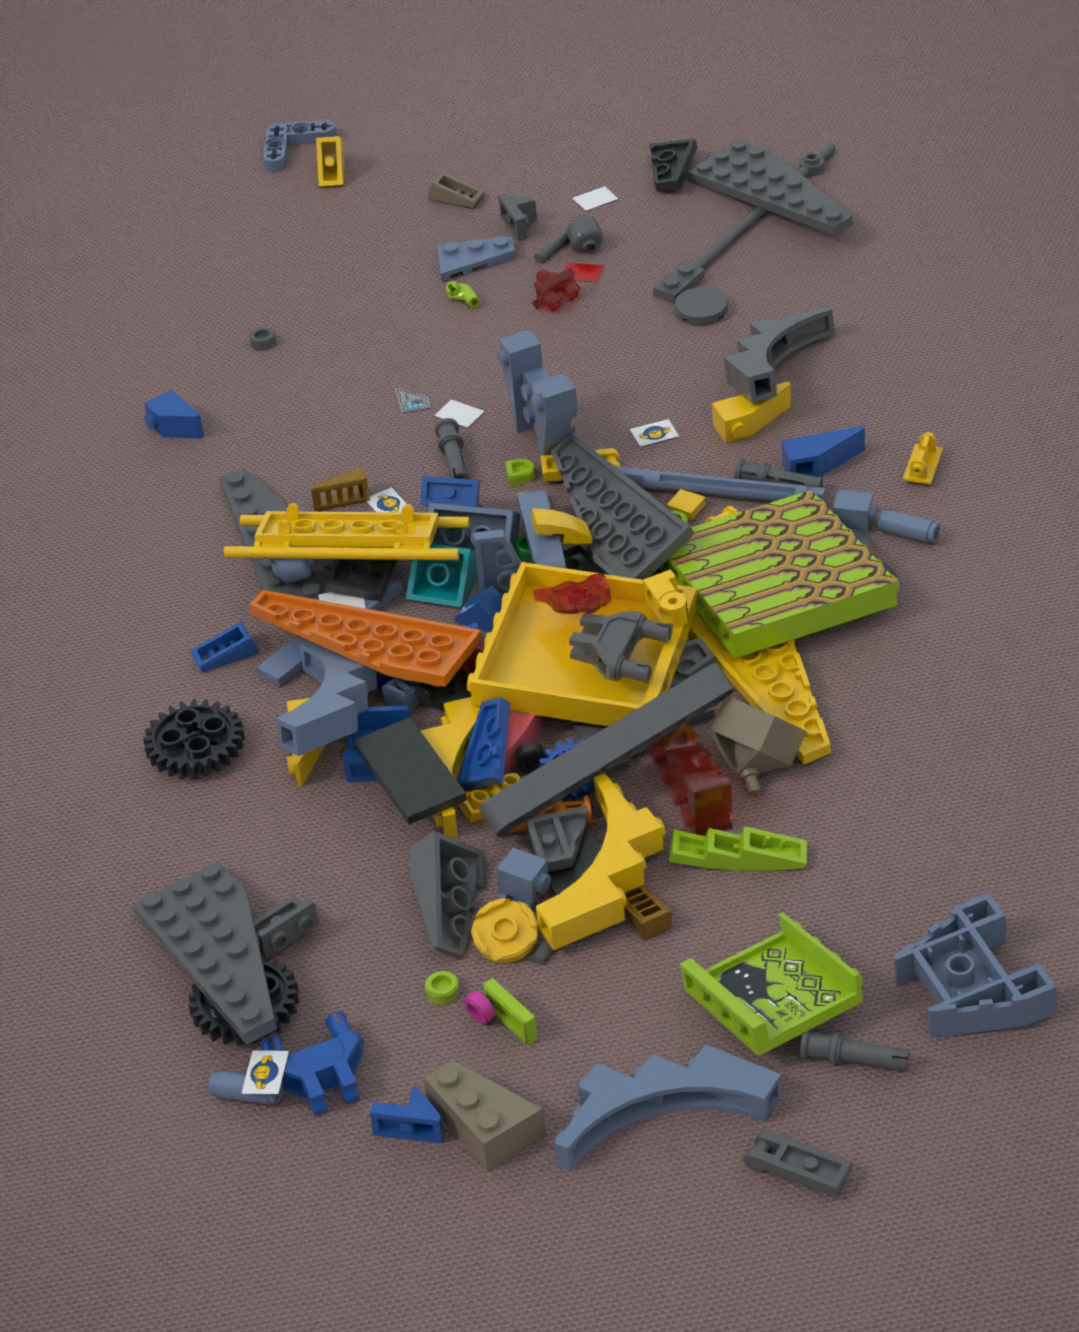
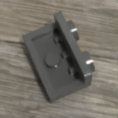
[254,895,319,959]

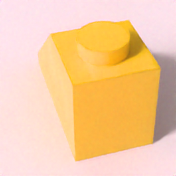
[316,136,345,187]

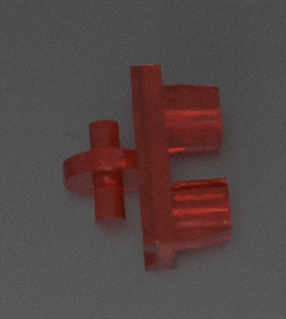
[532,267,581,312]

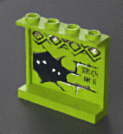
[680,912,864,1056]

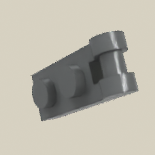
[743,1130,852,1198]

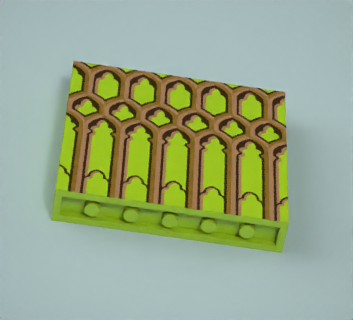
[659,490,900,659]

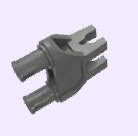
[569,611,673,684]

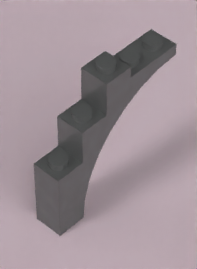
[724,306,835,403]

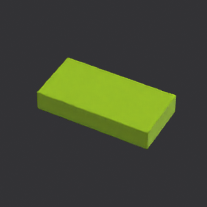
[483,978,538,1046]

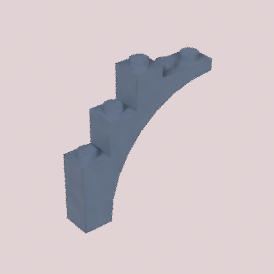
[276,640,378,756]
[554,1044,782,1171]

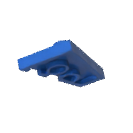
[457,697,510,791]

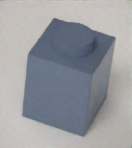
[833,489,878,534]
[497,848,551,904]

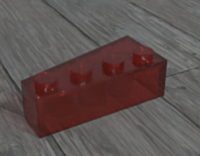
[649,722,733,836]

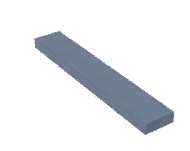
[257,578,403,687]

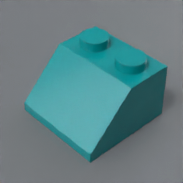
[406,544,478,608]

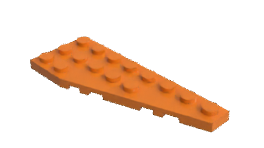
[249,590,482,687]

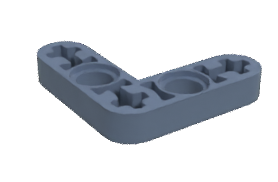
[263,121,337,172]

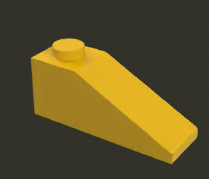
[712,381,791,443]

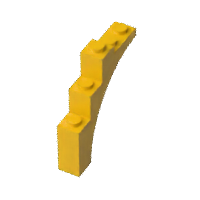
[536,773,666,950]

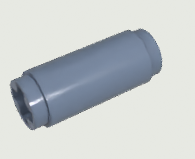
[878,510,941,543]
[208,1070,283,1105]

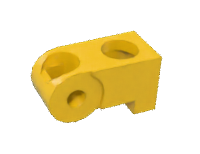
[643,569,689,628]

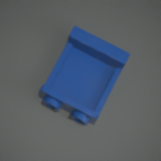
[343,705,411,782]

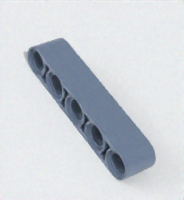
[517,489,566,568]

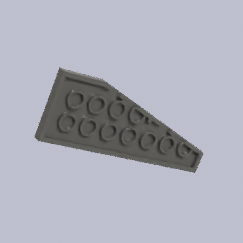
[551,432,695,580]
[219,470,335,600]

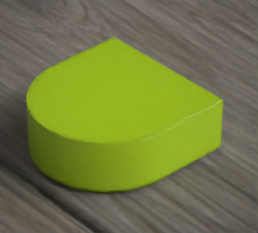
[505,459,536,486]

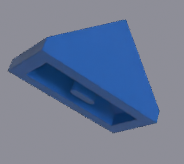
[454,585,503,632]

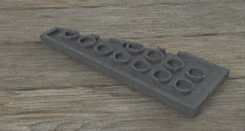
[687,140,853,236]
[132,861,277,1044]

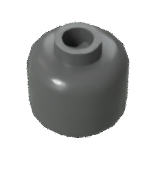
[566,215,603,253]

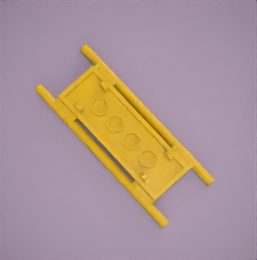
[224,503,470,561]

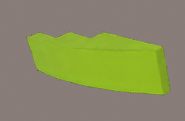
[669,826,807,871]

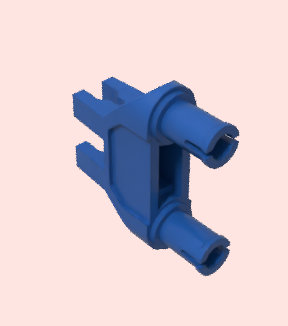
[260,1011,364,1116]

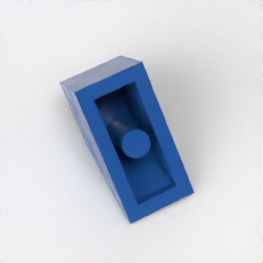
[144,390,204,438]

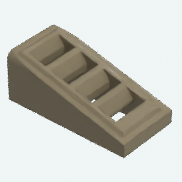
[428,172,485,208]

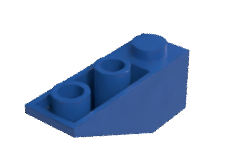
[782,425,865,482]

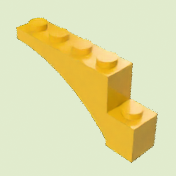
[421,697,481,838]

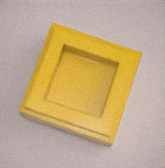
[666,489,706,521]

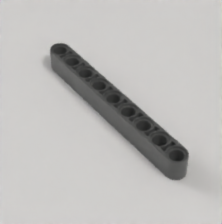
[478,663,735,836]

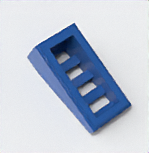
[190,621,259,672]

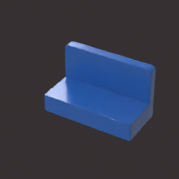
[420,476,483,508]

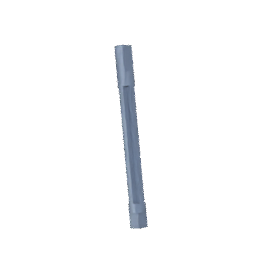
[615,466,826,502]

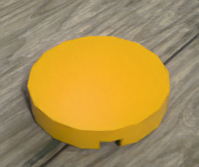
[471,898,539,964]

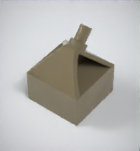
[711,695,807,795]

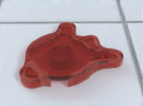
[533,573,612,614]

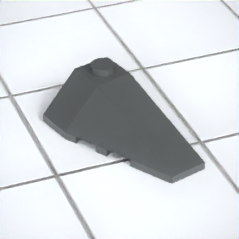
[409,831,486,959]

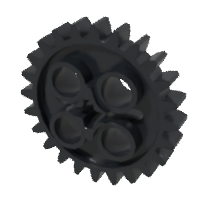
[143,699,245,779]
[188,954,300,1046]

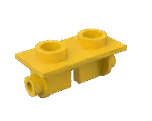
[903,432,943,484]

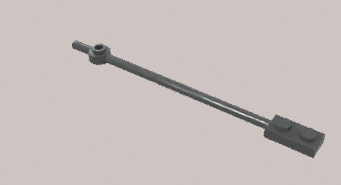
[653,143,836,304]

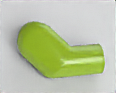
[445,281,480,308]

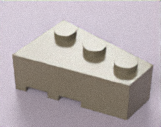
[424,1060,546,1171]

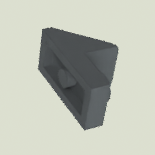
[498,194,537,242]

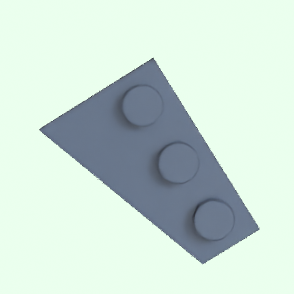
[437,236,516,282]

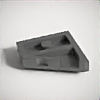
[526,806,588,872]

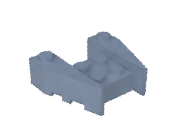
[497,330,578,463]
[893,893,1057,1038]

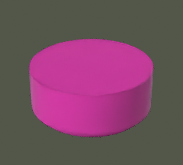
[463,990,496,1024]

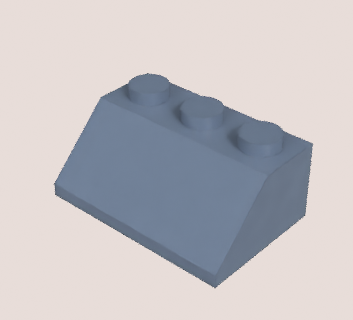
[428,503,521,551]

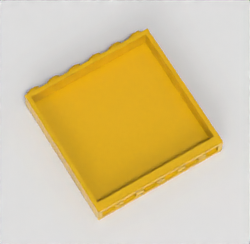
[467,562,697,726]

